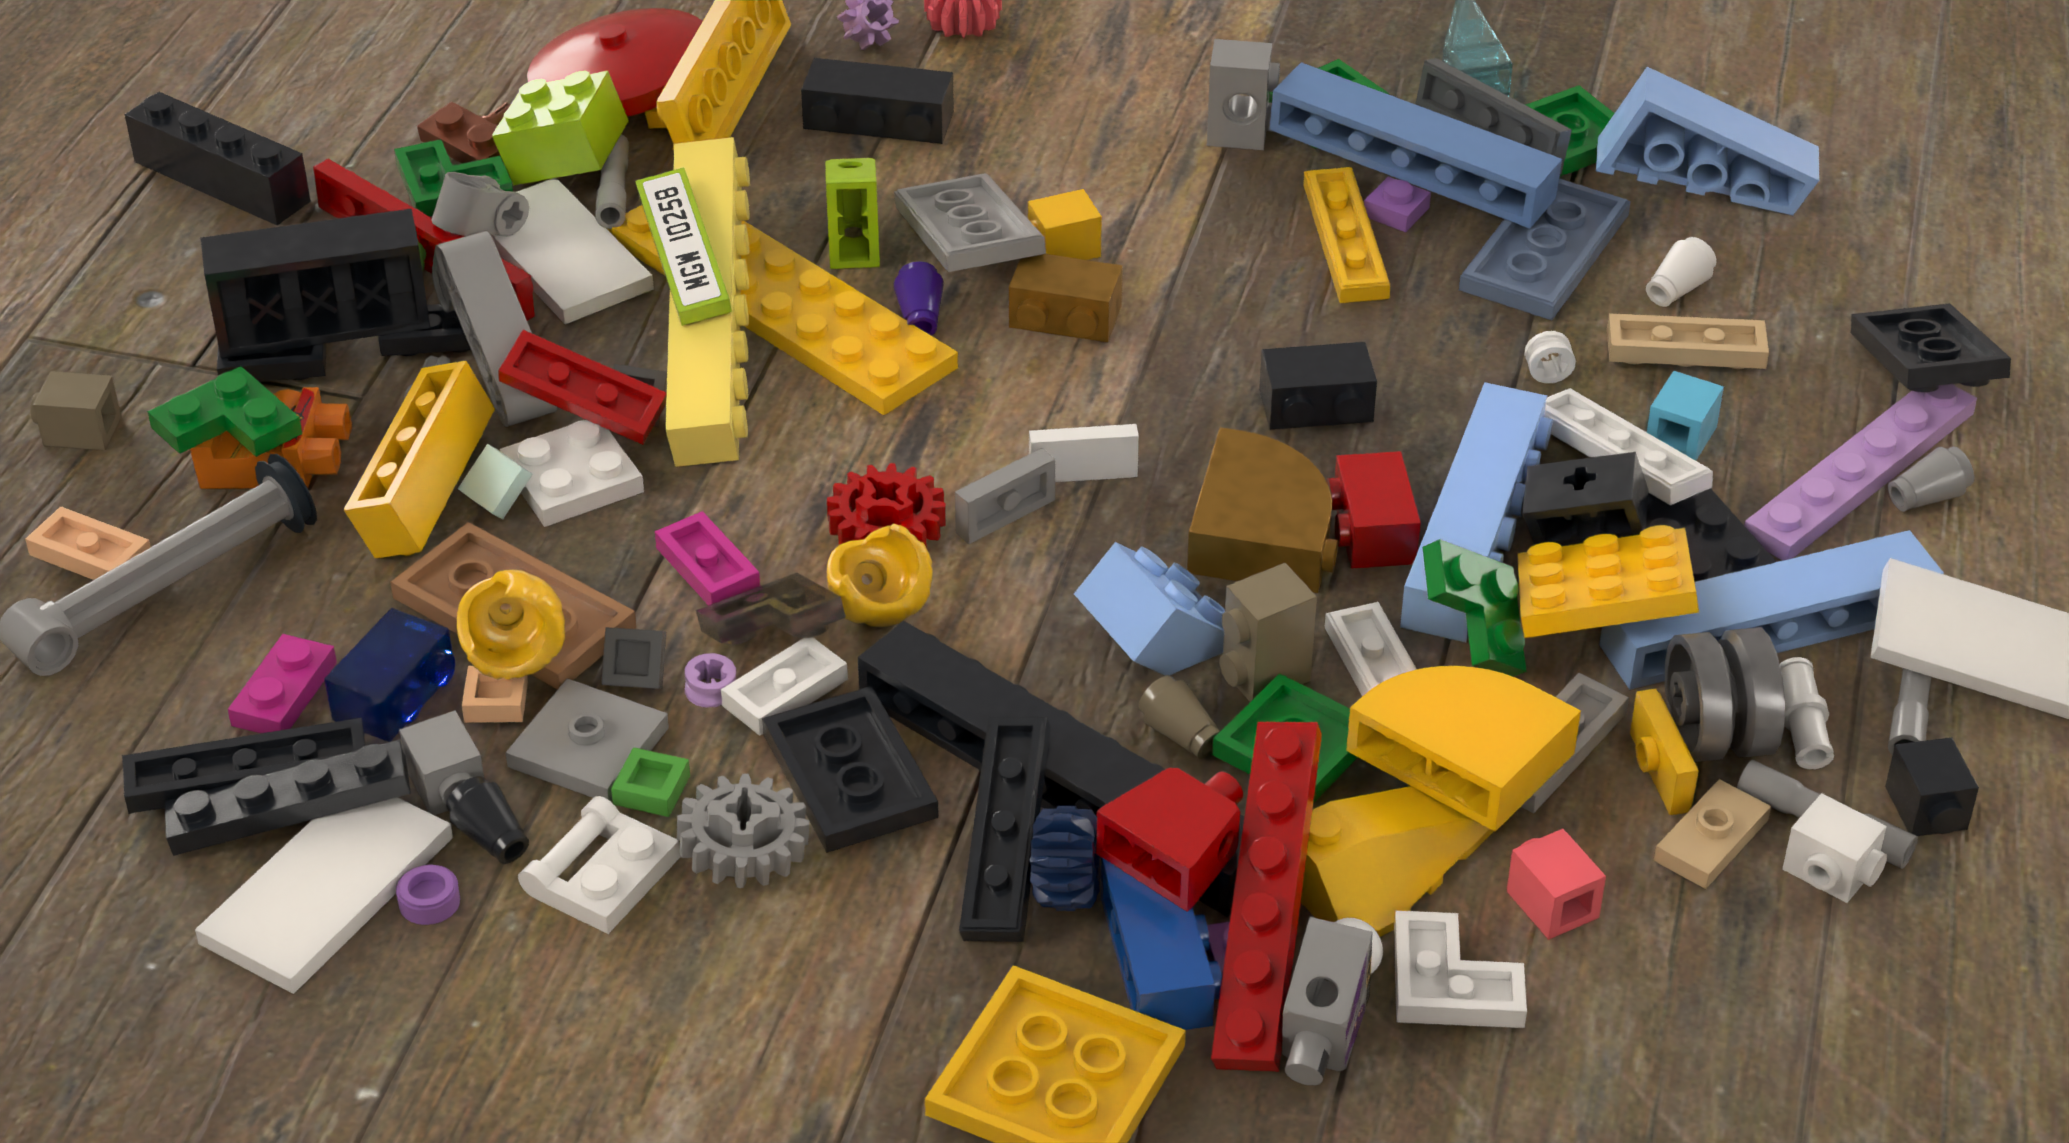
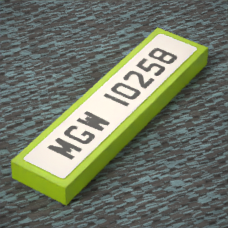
[635,167,732,326]

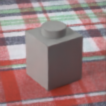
[399,710,484,815]

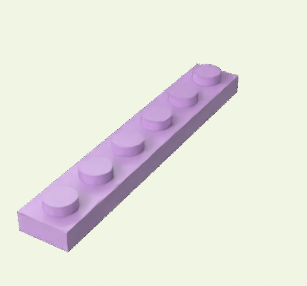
[1744,384,1977,561]

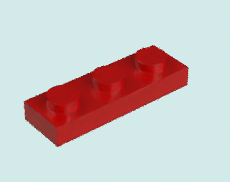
[498,330,667,445]

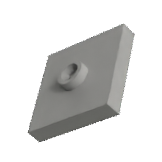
[506,679,669,801]

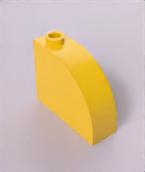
[1346,666,1581,832]

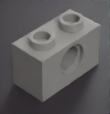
[1207,39,1280,150]

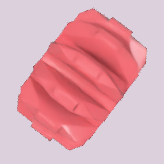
[924,0,1002,39]

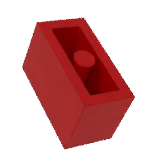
[1326,451,1421,569]

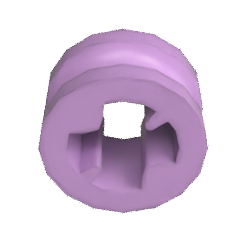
[685,653,736,708]

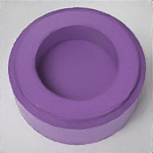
[396,865,460,925]

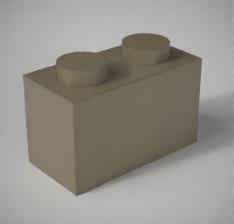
[1219,563,1317,702]

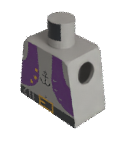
[1282,917,1373,1085]

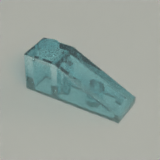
[1442,0,1513,96]

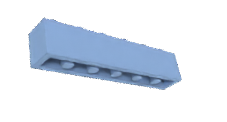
[1400,382,1553,643]
[1599,530,1944,690]

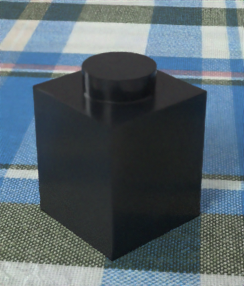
[1885,737,1979,836]

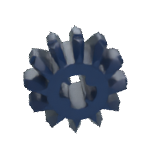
[1029,806,1101,911]

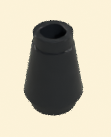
[446,776,529,864]

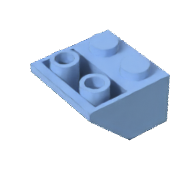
[1074,542,1225,676]

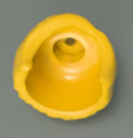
[827,524,933,627]
[456,570,566,680]

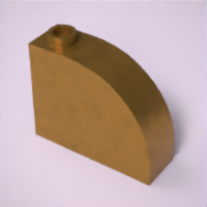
[1187,427,1338,593]

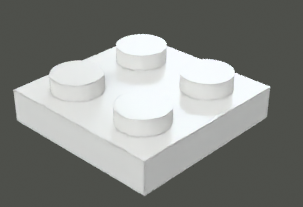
[500,420,644,527]

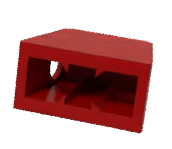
[1096,768,1243,912]

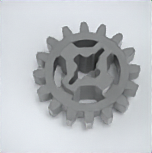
[677,774,809,888]

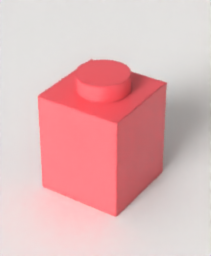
[1507,829,1606,940]

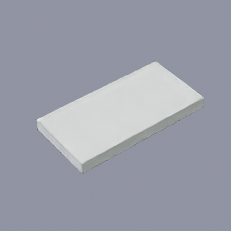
[491,178,654,324]
[1871,558,2069,719]
[195,797,453,994]

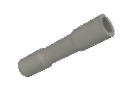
[595,134,629,229]
[1888,668,1932,755]
[1737,760,1918,869]

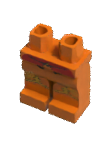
[190,387,352,489]

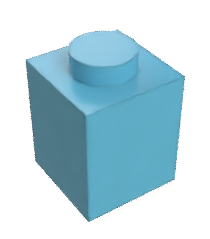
[1647,371,1724,461]

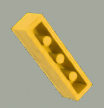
[344,361,495,559]

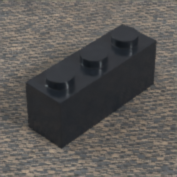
[801,58,954,144]

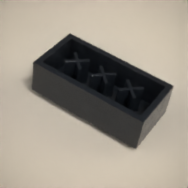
[200,209,431,358]

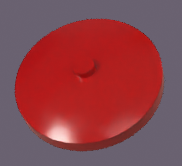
[527,8,703,117]

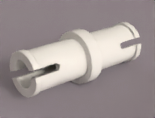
[1780,657,1834,769]

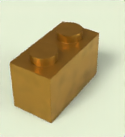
[1009,254,1123,342]

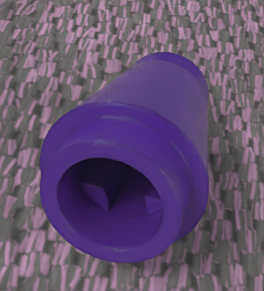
[893,261,944,336]

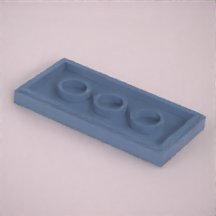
[1459,179,1631,320]

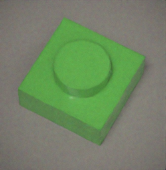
[611,747,690,817]

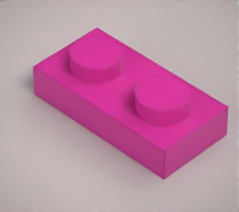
[655,511,760,610]
[227,634,337,733]

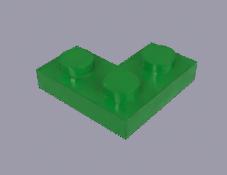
[394,139,513,216]
[147,366,303,457]
[1422,539,1527,677]

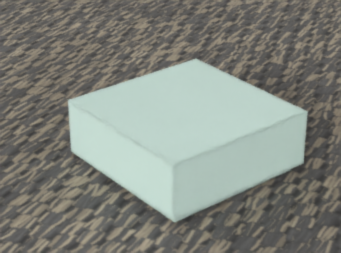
[458,444,533,519]

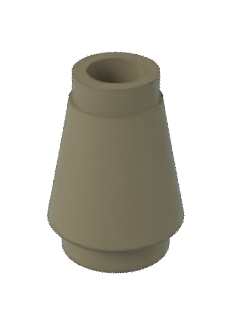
[1138,675,1220,759]

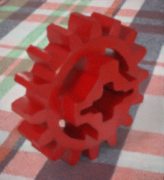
[827,463,946,548]

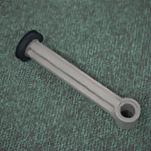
[0,454,317,676]

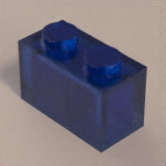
[324,608,456,742]

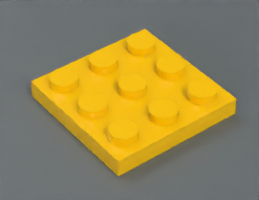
[1518,525,1699,638]
[925,965,1186,1143]

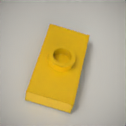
[1630,689,1699,815]

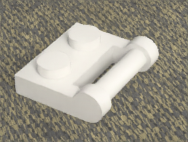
[518,796,681,934]

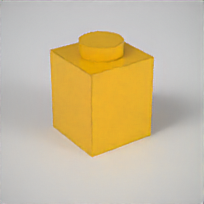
[1028,189,1102,260]

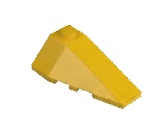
[1301,786,1494,937]

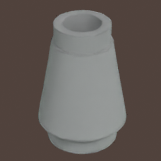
[1888,446,1974,512]

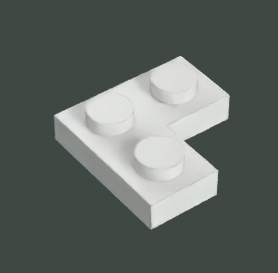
[1394,911,1527,1028]

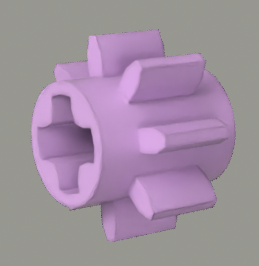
[837,0,899,50]

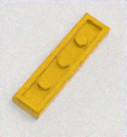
[1304,167,1390,303]

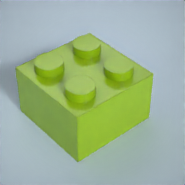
[492,71,629,185]

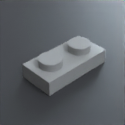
[955,448,1055,544]

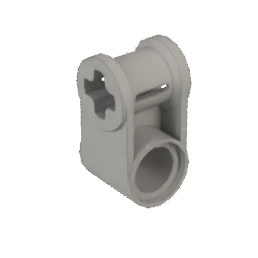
[431,172,529,236]

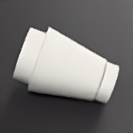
[1646,237,1716,307]

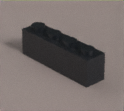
[124,92,311,226]

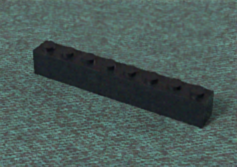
[858,620,1244,917]

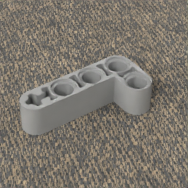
[432,231,557,427]

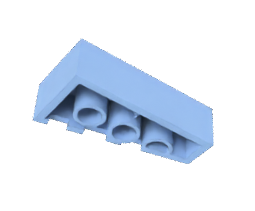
[1596,67,1819,216]

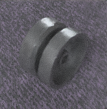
[1665,627,1785,762]

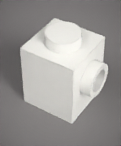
[1782,793,1887,903]

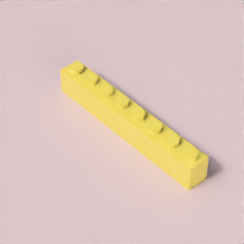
[666,137,750,467]

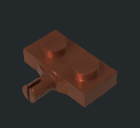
[417,101,511,164]

